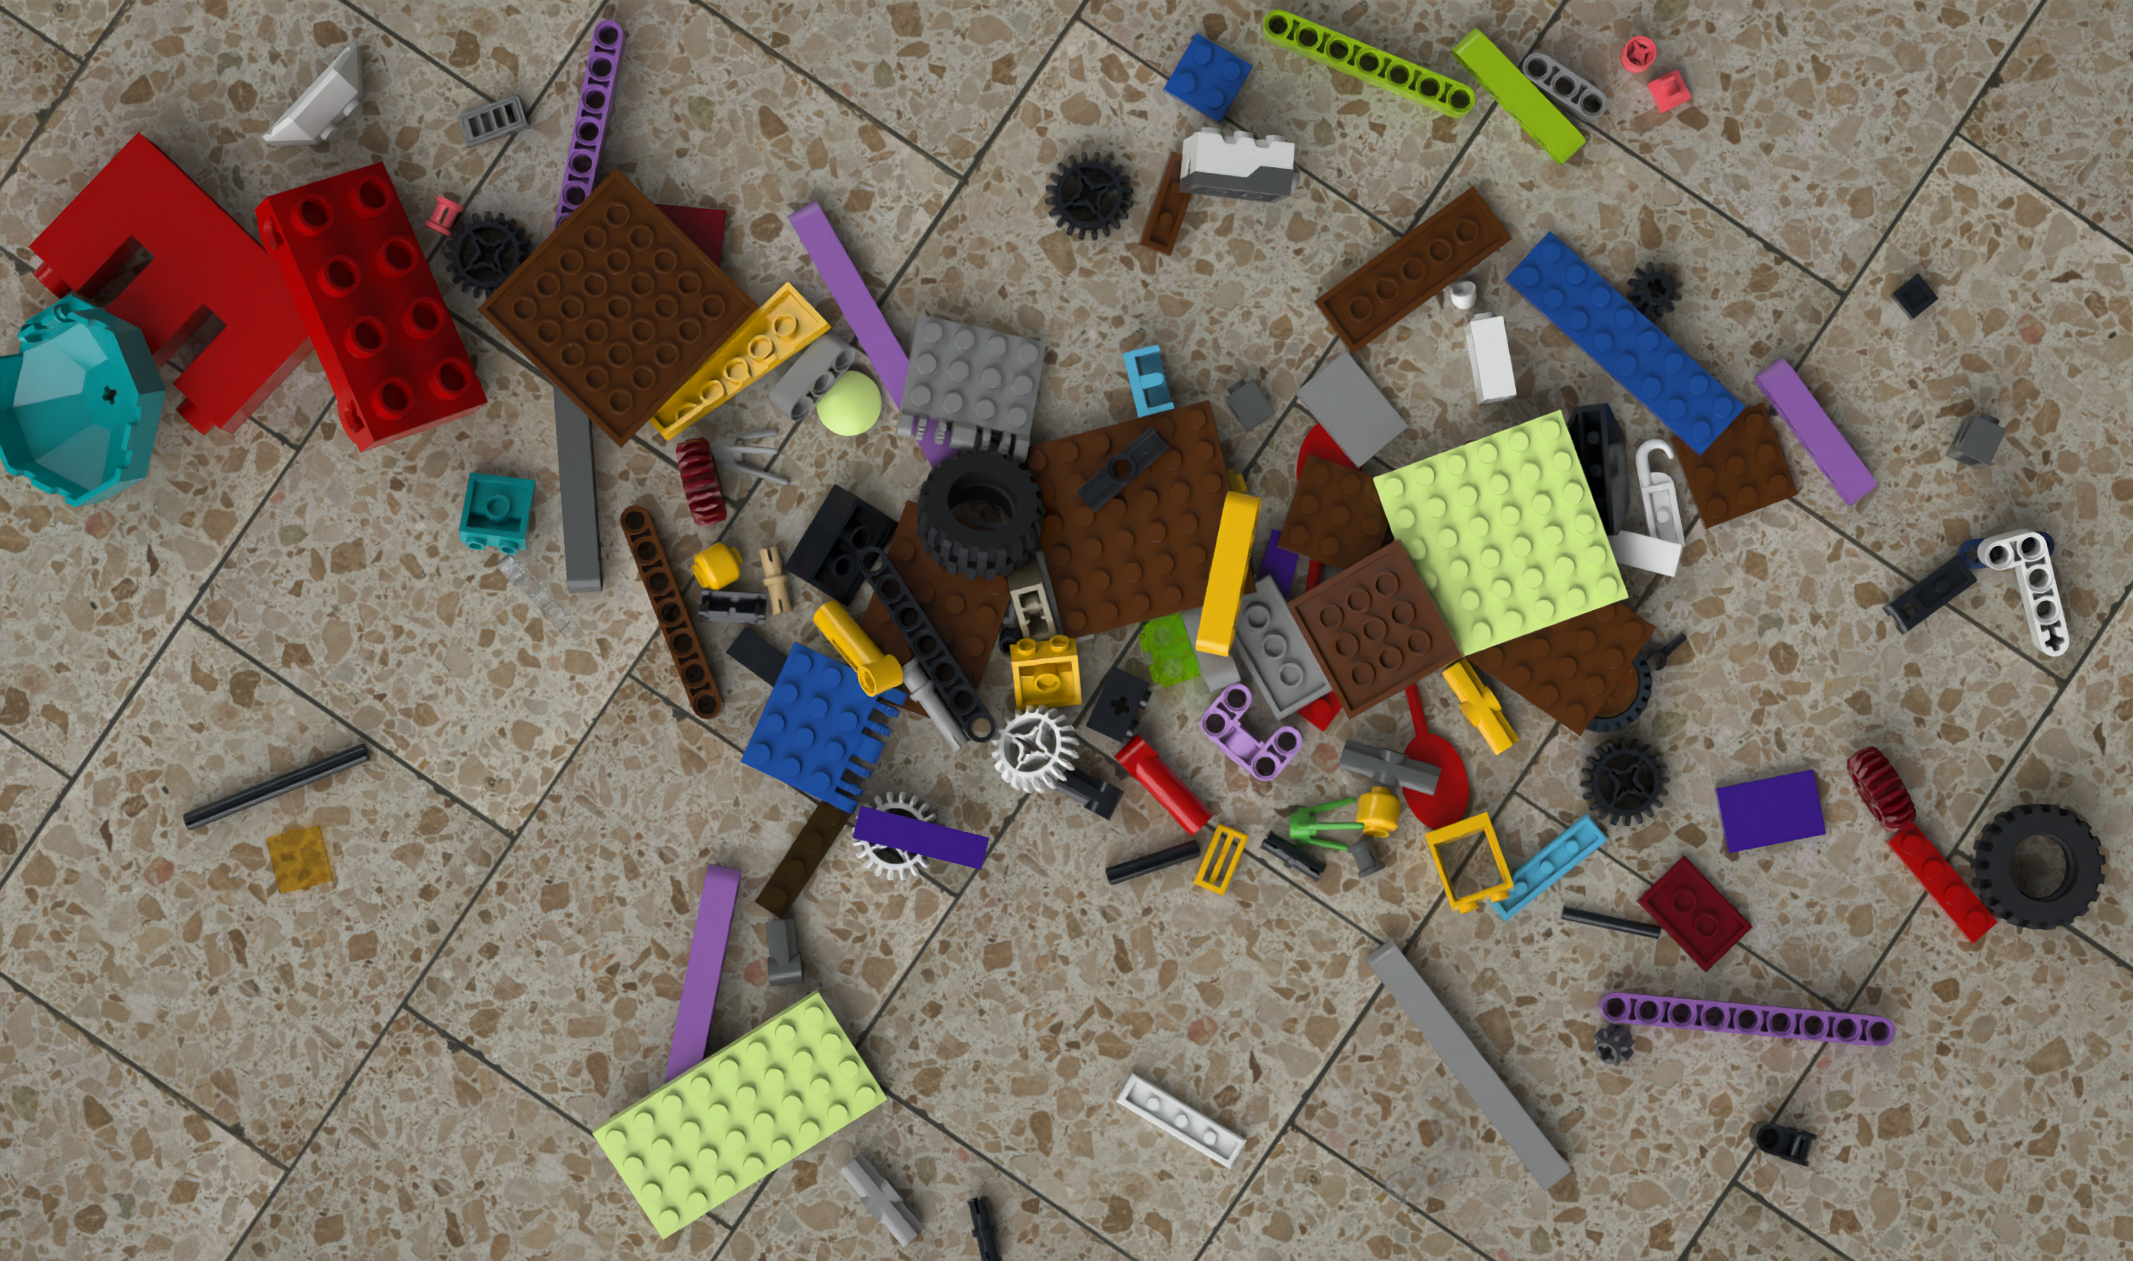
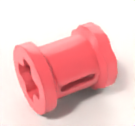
[424,195,464,238]

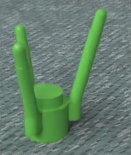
[1290,797,1365,851]

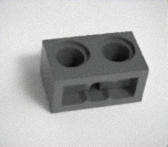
[1946,413,2006,470]

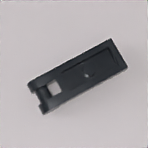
[1882,554,1978,635]

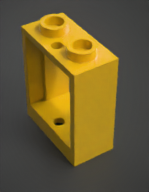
[1425,812,1515,914]

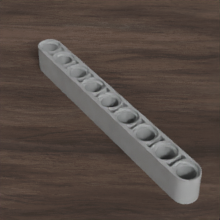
[1365,939,1571,1192]

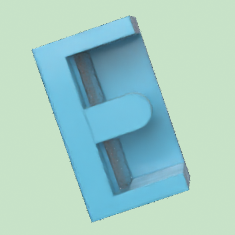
[1123,344,1175,417]

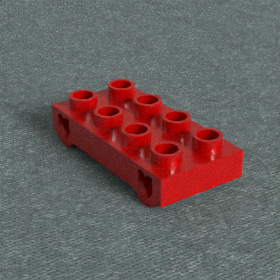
[254,161,488,453]

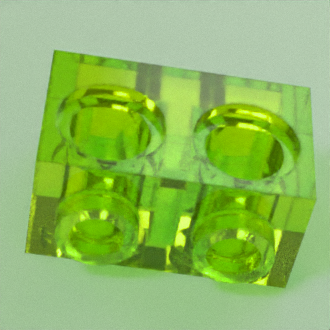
[1138,613,1200,689]

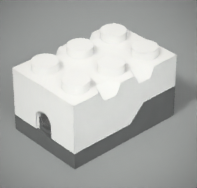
[1179,127,1300,203]

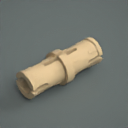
[759,546,793,615]

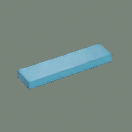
[1487,814,1608,922]

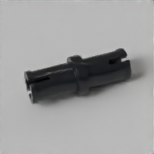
[1260,830,1327,882]
[967,1196,1002,1261]

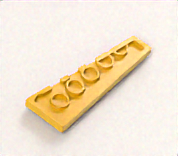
[649,282,832,441]

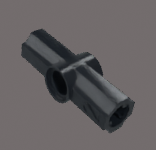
[1077,426,1171,513]

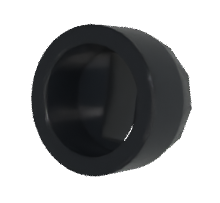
[999,627,1024,655]

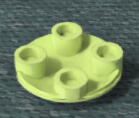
[816,370,882,436]

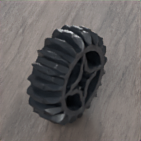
[1045,152,1134,241]
[444,211,533,299]
[1579,737,1670,826]

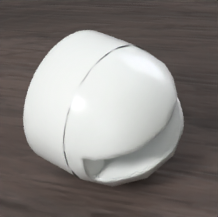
[1450,281,1477,310]

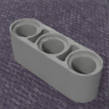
[1520,52,1608,122]
[769,330,856,421]
[1179,607,1241,692]

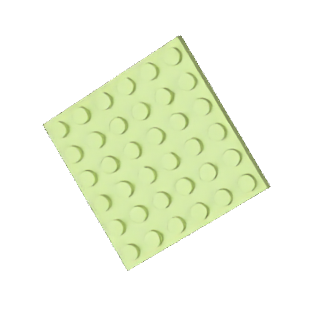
[1373,410,1629,658]

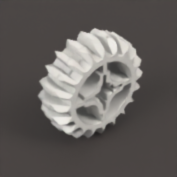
[991,705,1080,793]
[852,792,937,880]

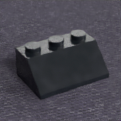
[784,484,899,607]

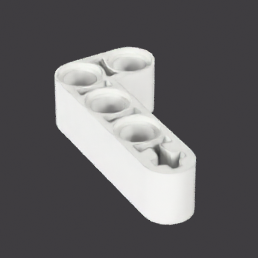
[1977,528,2069,657]

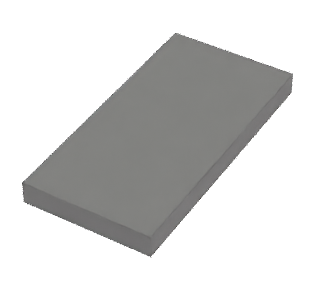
[1233,574,1333,721]

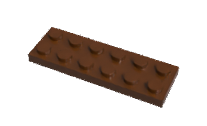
[1314,186,1512,355]

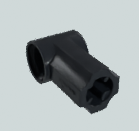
[1055,767,1125,821]

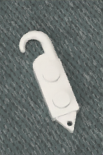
[1635,439,1685,547]

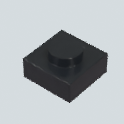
[1890,273,1939,320]

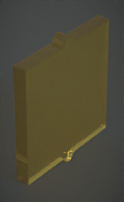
[266,825,333,894]

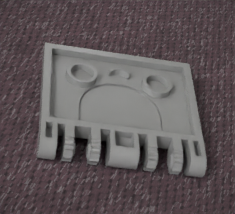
[895,314,1046,463]

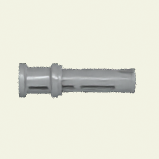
[901,657,971,752]

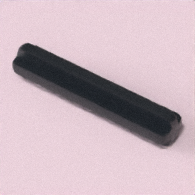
[1105,840,1201,885]

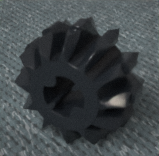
[1626,262,1683,318]

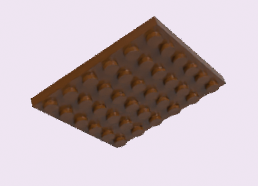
[477,168,759,449]
[1022,400,1258,639]

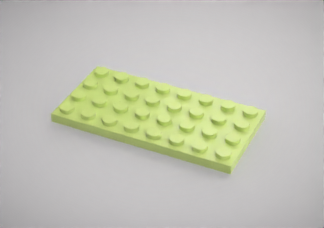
[592,989,888,1240]

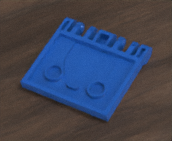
[740,642,908,814]

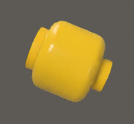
[691,542,743,591]
[1356,787,1401,837]

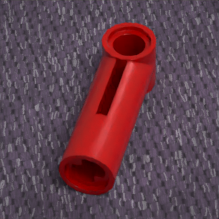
[1113,734,1215,837]

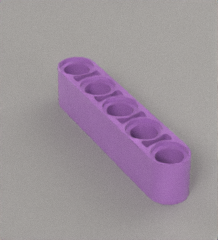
[1754,357,1877,506]

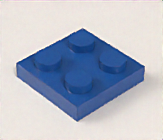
[1163,33,1253,124]

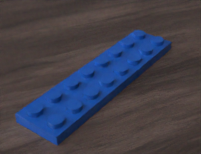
[1505,231,1746,456]

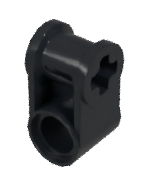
[1749,1121,1817,1167]

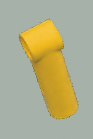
[813,600,903,697]

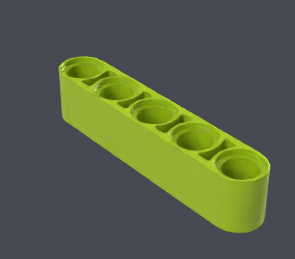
[1450,28,1586,165]

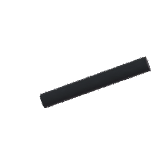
[1561,906,1661,939]

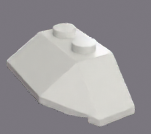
[262,41,364,146]

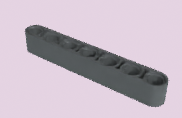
[553,384,603,593]

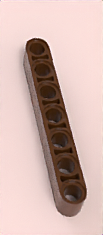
[620,505,724,720]

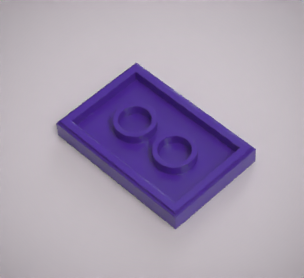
[1715,769,1826,853]

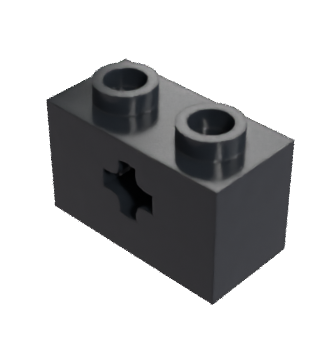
[1086,667,1152,743]

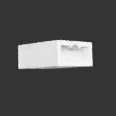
[1464,312,1517,405]

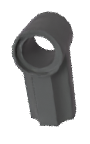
[766,919,804,986]

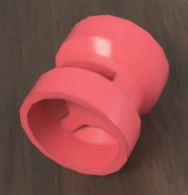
[1620,36,1657,74]

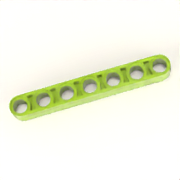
[1262,9,1476,118]

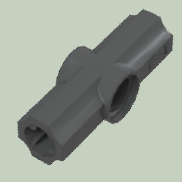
[1338,740,1442,795]

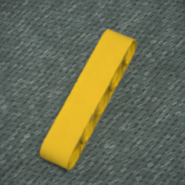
[1196,491,1262,657]

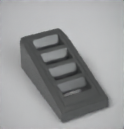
[458,94,531,148]

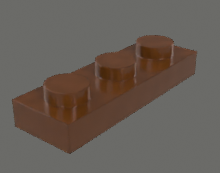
[1138,151,1192,256]

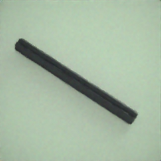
[183,744,371,830]

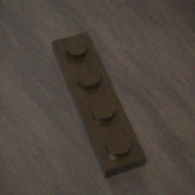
[755,800,852,920]

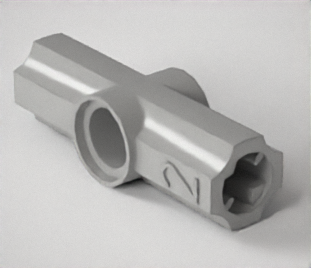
[840,1152,925,1247]

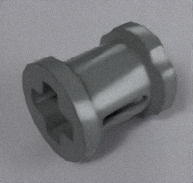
[1346,837,1386,879]

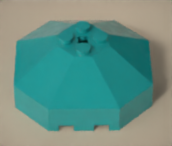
[0,294,166,507]

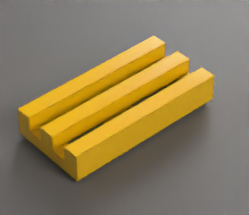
[1193,823,1249,896]

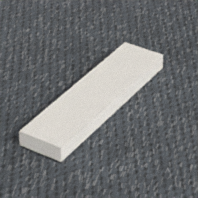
[1116,1073,1247,1169]

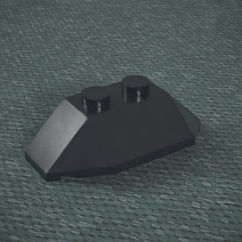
[1566,403,1630,536]

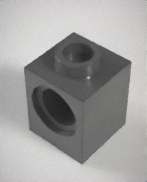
[1225,379,1275,433]

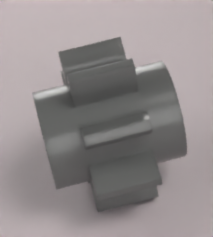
[1592,1023,1635,1066]

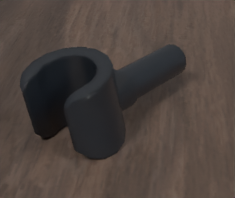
[1647,633,1687,671]

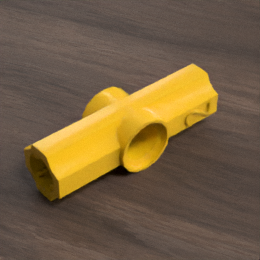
[1441,658,1519,756]

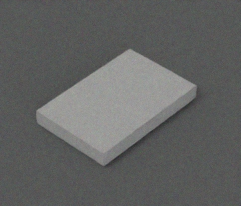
[1295,351,1409,469]

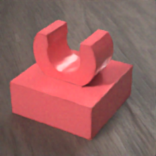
[1646,69,1692,114]

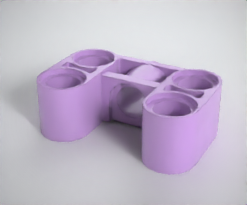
[1200,683,1302,781]

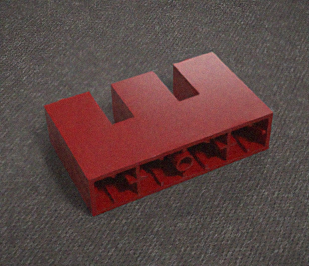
[29,132,315,436]

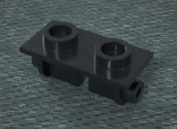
[699,589,767,625]

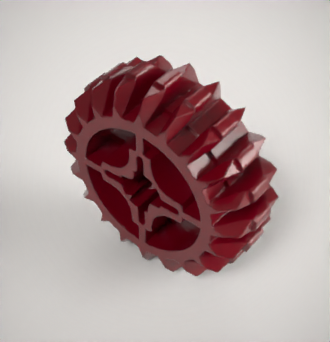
[676,437,727,527]
[1847,746,1916,833]

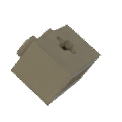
[1007,561,1057,641]

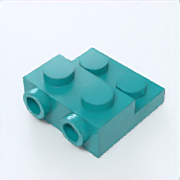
[459,472,536,555]

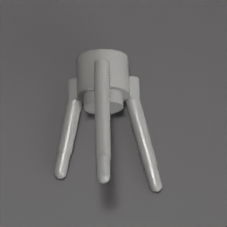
[714,429,790,486]

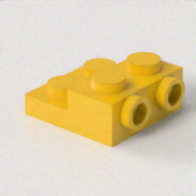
[1010,635,1082,711]

